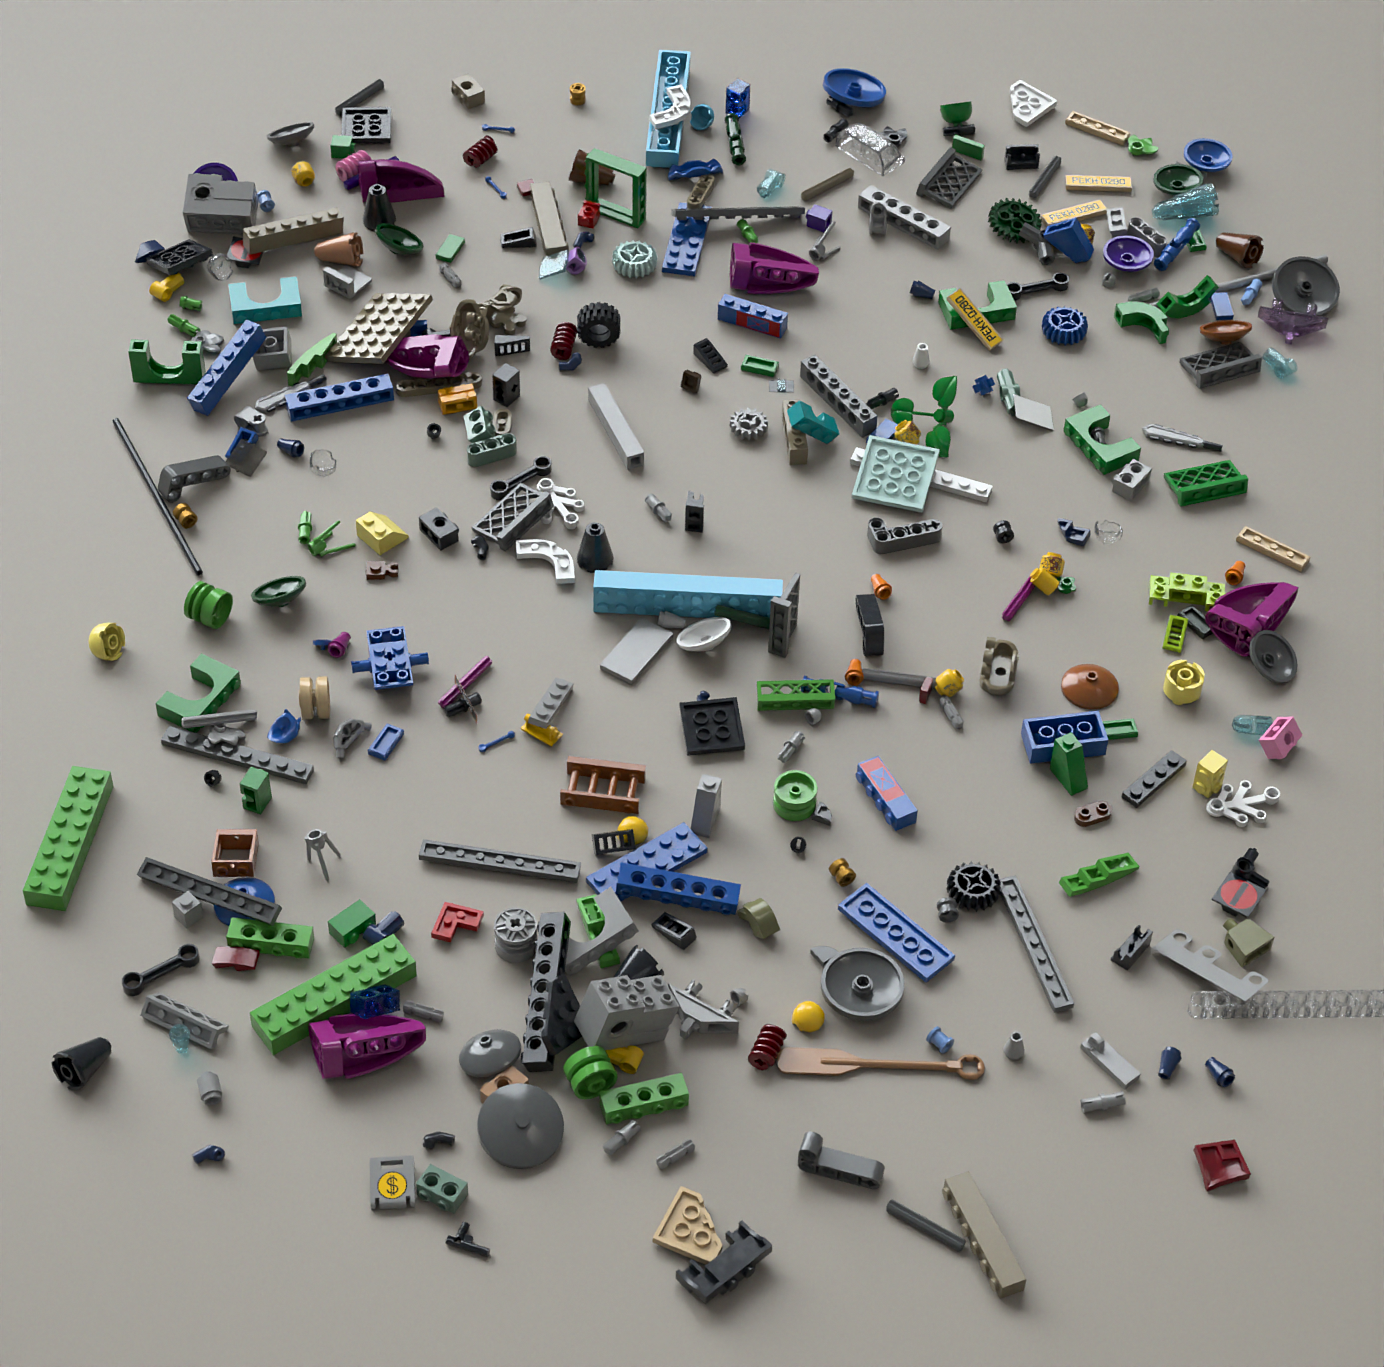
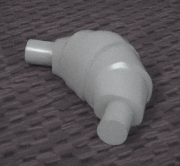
[333,718,372,759]

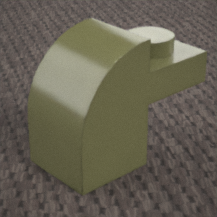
[737,898,780,939]

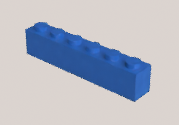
[187,320,267,416]

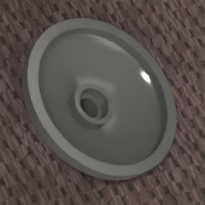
[267,122,315,147]
[1249,630,1298,683]
[459,1029,521,1077]

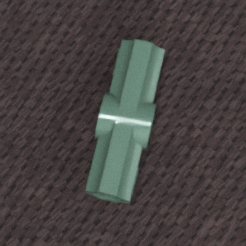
[997,369,1020,416]

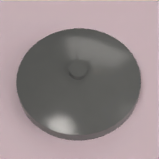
[1272,256,1340,319]
[821,948,905,1021]
[477,1083,564,1169]

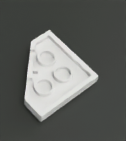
[1010,80,1057,127]

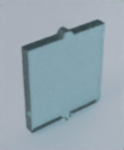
[538,250,569,280]

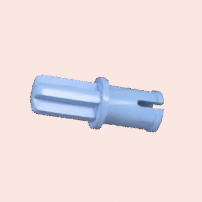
[1241,279,1262,306]

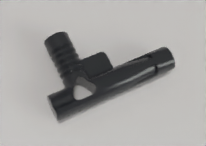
[446,1222,490,1257]

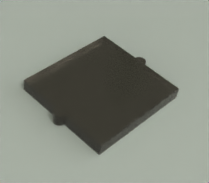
[226,439,267,477]

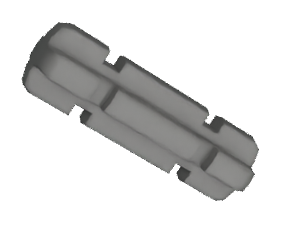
[439,262,462,288]
[1128,287,1160,302]
[939,696,964,729]
[403,1000,444,1022]
[656,1139,695,1169]

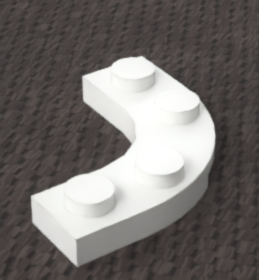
[649,85,690,130]
[516,539,575,584]

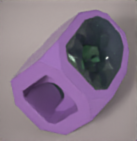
[565,247,587,274]

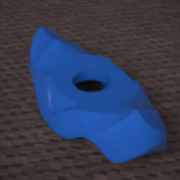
[668,159,723,181]

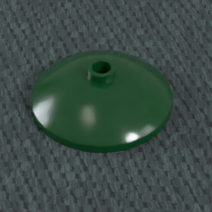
[1153,164,1203,196]
[375,223,424,255]
[251,576,306,607]

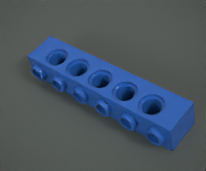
[285,374,394,422]
[615,862,741,915]

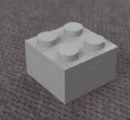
[253,327,291,371]

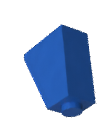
[1043,217,1094,263]

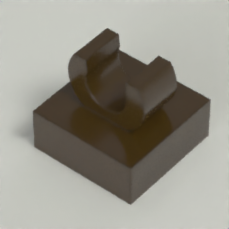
[680,370,702,394]

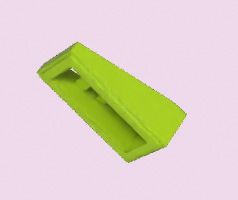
[1162,615,1188,653]

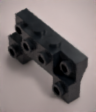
[676,1220,772,1304]

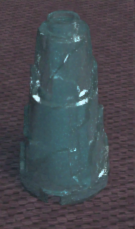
[1152,183,1219,220]

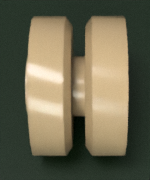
[299,676,330,720]

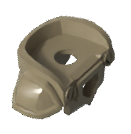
[478,284,527,336]
[449,299,489,360]
[979,637,1019,695]

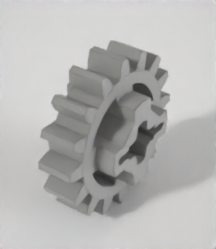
[729,407,768,440]

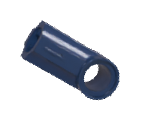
[363,911,404,945]

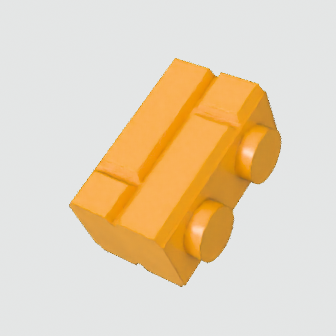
[437,383,477,415]

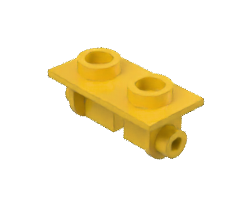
[521,714,563,747]

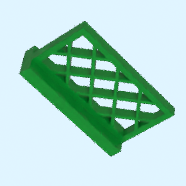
[1164,460,1249,507]

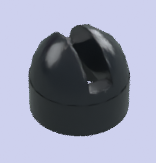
[427,423,441,439]
[204,770,222,787]
[790,836,807,853]

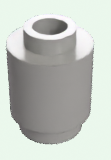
[197,1072,222,1105]

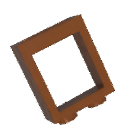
[211,829,259,877]

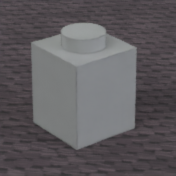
[172,891,203,929]

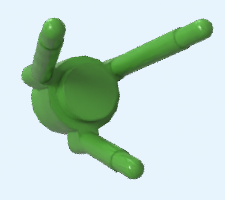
[307,520,356,557]

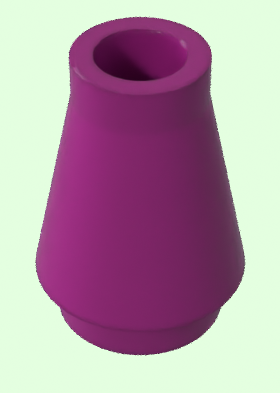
[328,632,351,658]

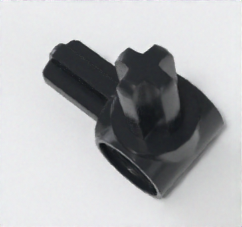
[1230,848,1270,889]

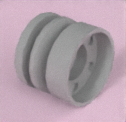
[494,907,538,963]

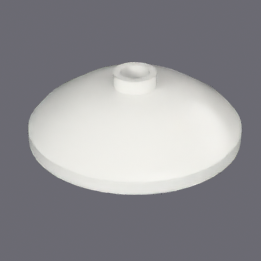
[677,617,732,652]

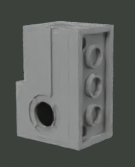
[183,173,259,235]
[574,975,679,1050]

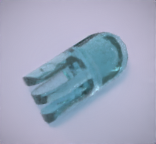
[1232,715,1273,735]

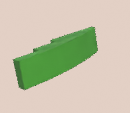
[287,333,337,386]
[1059,852,1140,897]
[576,894,620,969]

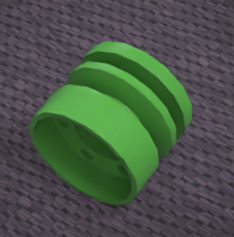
[184,581,233,629]

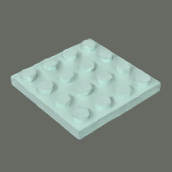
[852,435,940,513]

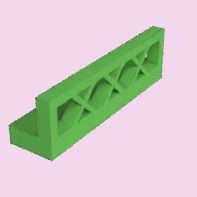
[757,679,835,711]

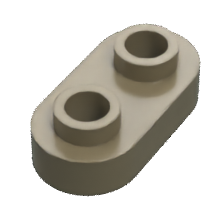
[493,409,512,437]

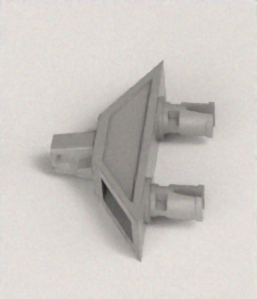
[668,980,739,1039]

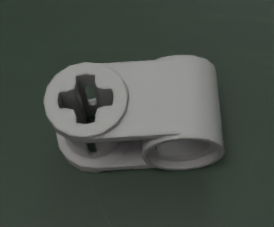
[869,202,887,235]
[234,406,268,437]

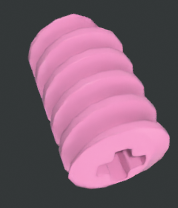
[336,150,372,182]

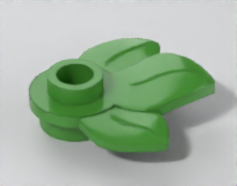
[1128,135,1159,155]

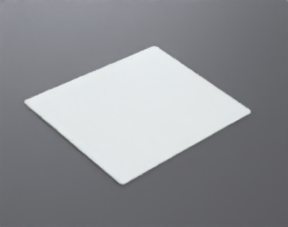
[1013,394,1054,430]

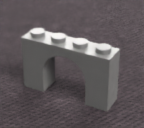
[550,887,639,976]

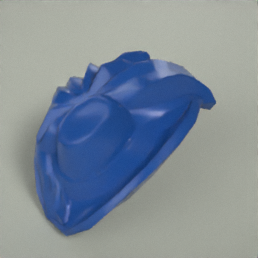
[267,709,301,743]

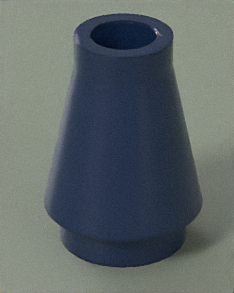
[909,280,936,299]
[277,438,305,457]
[1158,1046,1182,1080]
[1205,1057,1235,1087]

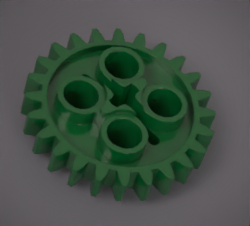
[988,198,1042,243]

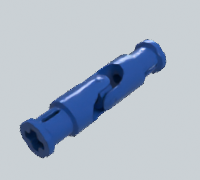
[1154,218,1200,271]
[801,675,879,708]

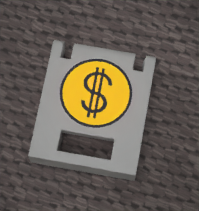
[370,1155,415,1210]

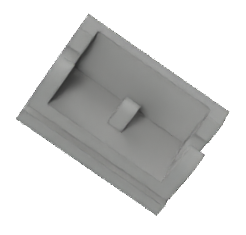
[1107,207,1127,238]

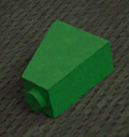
[1050,732,1088,796]

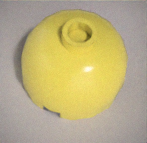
[88,622,125,661]

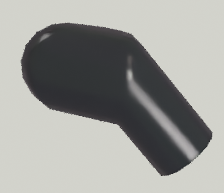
[471,535,489,560]
[423,1131,455,1149]

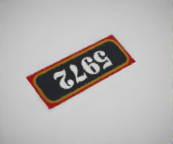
[455,674,477,724]

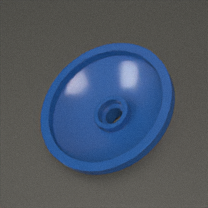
[1183,138,1233,172]
[213,877,275,926]

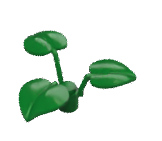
[890,376,957,458]

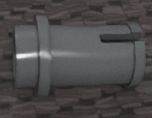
[1091,427,1106,444]

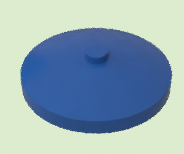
[823,68,886,107]

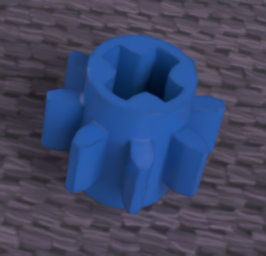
[972,375,995,396]

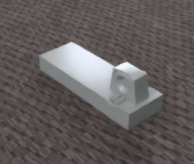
[1080,1032,1140,1090]

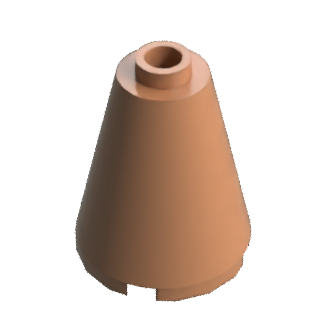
[314,232,363,267]

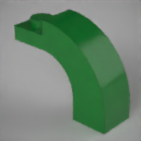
[1156,275,1219,319]
[1114,302,1169,344]

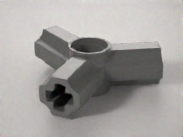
[1018,222,1055,265]

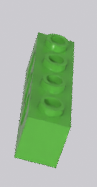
[226,917,314,958]
[599,1073,689,1125]

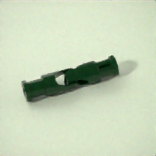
[725,113,746,166]

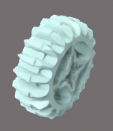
[612,240,657,279]

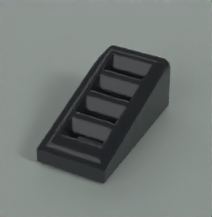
[501,227,537,248]
[494,335,530,356]
[693,338,728,373]
[592,829,636,855]
[651,912,697,950]

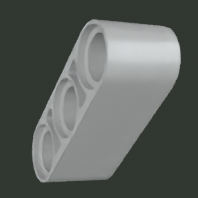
[1127,217,1167,257]

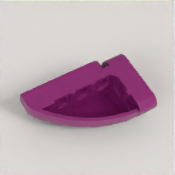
[358,159,445,203]
[730,243,819,294]
[386,334,469,379]
[1205,582,1299,657]
[308,1014,426,1080]

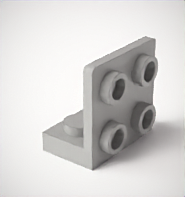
[323,265,372,299]

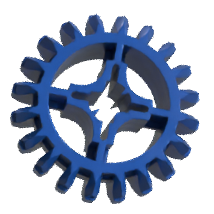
[1041,306,1088,345]

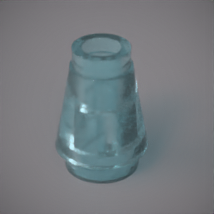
[169,1024,190,1053]

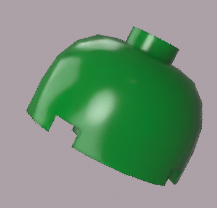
[940,101,972,126]

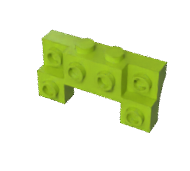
[1148,572,1226,612]

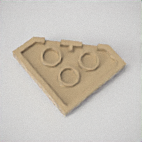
[652,1186,722,1265]

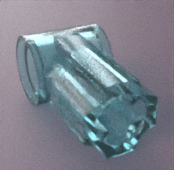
[757,168,786,198]
[1262,347,1297,379]

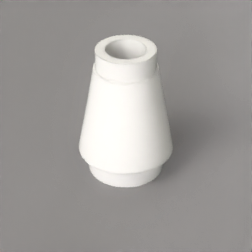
[912,343,930,369]

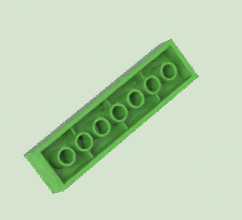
[23,766,114,911]
[249,934,417,1055]

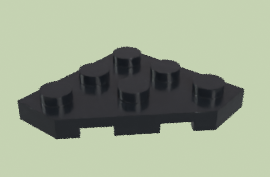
[541,973,582,1057]

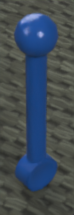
[482,124,515,133]
[485,176,507,199]
[478,731,515,752]

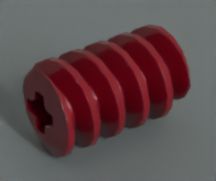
[463,135,498,168]
[550,322,577,360]
[748,1024,787,1071]

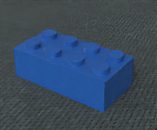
[1021,710,1108,764]

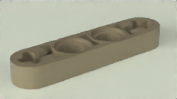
[687,175,715,209]

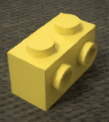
[1192,750,1228,798]

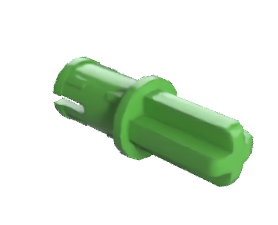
[737,219,758,243]
[167,314,200,337]
[298,511,313,544]

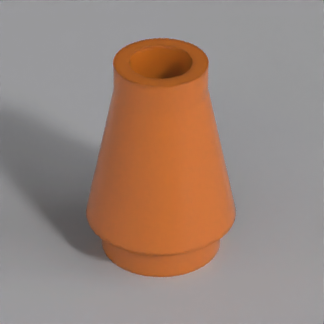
[1225,561,1246,585]
[871,574,892,600]
[845,659,864,686]

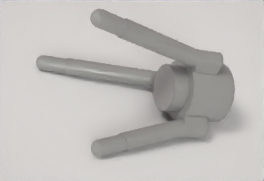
[809,221,840,260]
[305,829,341,881]

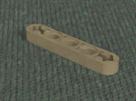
[396,372,482,397]

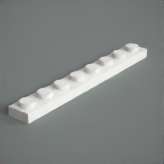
[850,447,993,503]

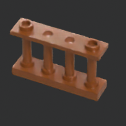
[560,756,646,814]

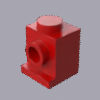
[578,200,600,229]

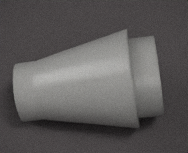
[657,610,686,629]
[1004,1031,1025,1060]

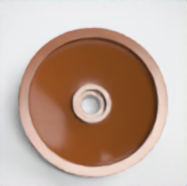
[1200,320,1252,345]
[1061,664,1119,710]

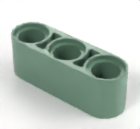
[467,433,517,467]

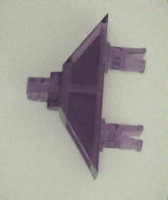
[1258,298,1328,345]

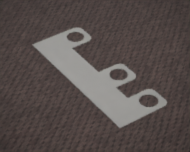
[1152,929,1269,1001]

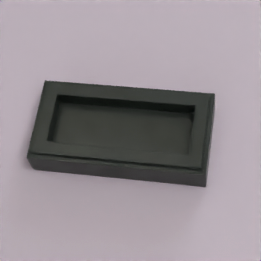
[1177,605,1213,639]

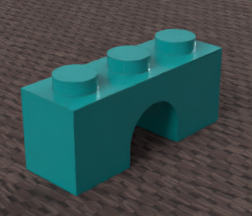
[787,400,840,444]

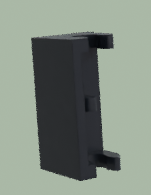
[1004,144,1040,170]
[685,491,704,533]
[1111,925,1153,971]

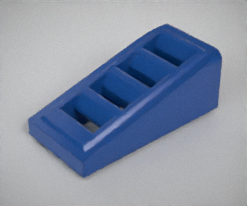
[225,427,259,463]

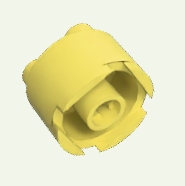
[1163,660,1205,705]

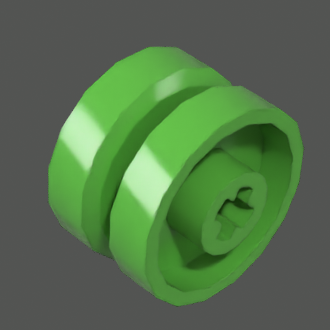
[773,770,818,821]
[563,1046,618,1100]

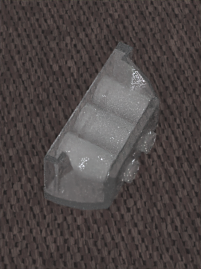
[836,122,905,176]

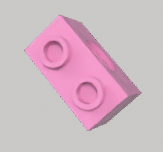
[1259,717,1302,759]

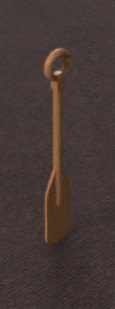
[777,1047,985,1080]

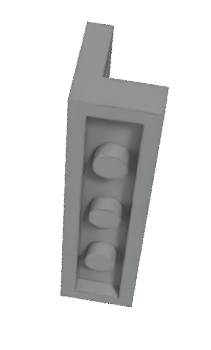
[140,992,229,1049]

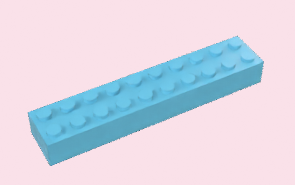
[646,50,691,168]
[593,570,783,618]

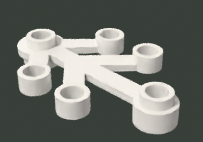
[537,478,584,529]
[1206,780,1280,827]

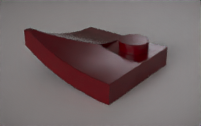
[1193,1139,1251,1192]

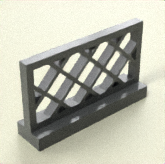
[916,147,982,209]
[1179,341,1262,389]
[472,483,554,552]
[768,573,801,658]

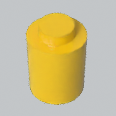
[1030,567,1059,596]

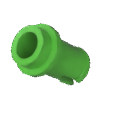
[179,296,203,311]

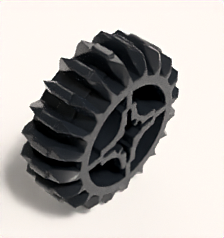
[946,861,1001,912]

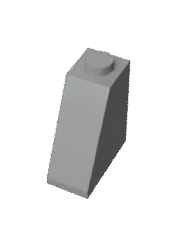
[691,774,722,838]

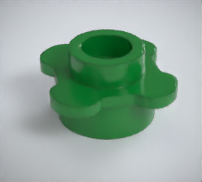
[1057,577,1076,594]

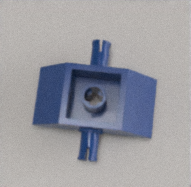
[351,626,429,690]

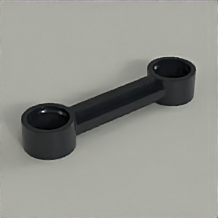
[1007,272,1069,301]
[490,456,552,500]
[122,944,200,996]

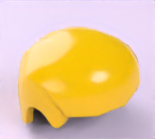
[616,816,648,845]
[792,1001,825,1032]

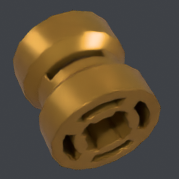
[570,83,586,106]
[173,503,198,529]
[829,858,856,887]

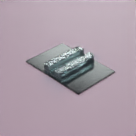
[769,379,794,392]

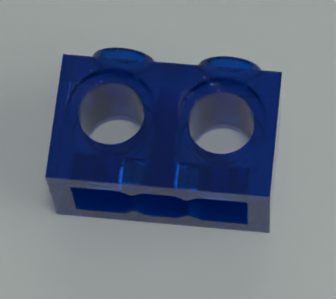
[725,78,751,119]
[350,984,400,1019]

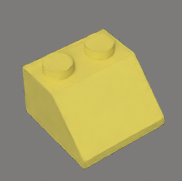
[356,512,409,555]

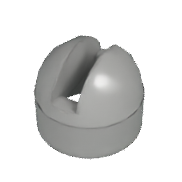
[1102,273,1116,287]
[1072,392,1088,407]
[805,708,822,725]
[730,988,748,1006]

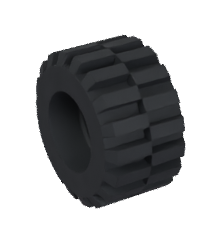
[577,302,621,348]

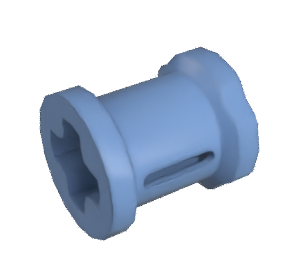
[257,190,275,212]
[926,1026,954,1054]

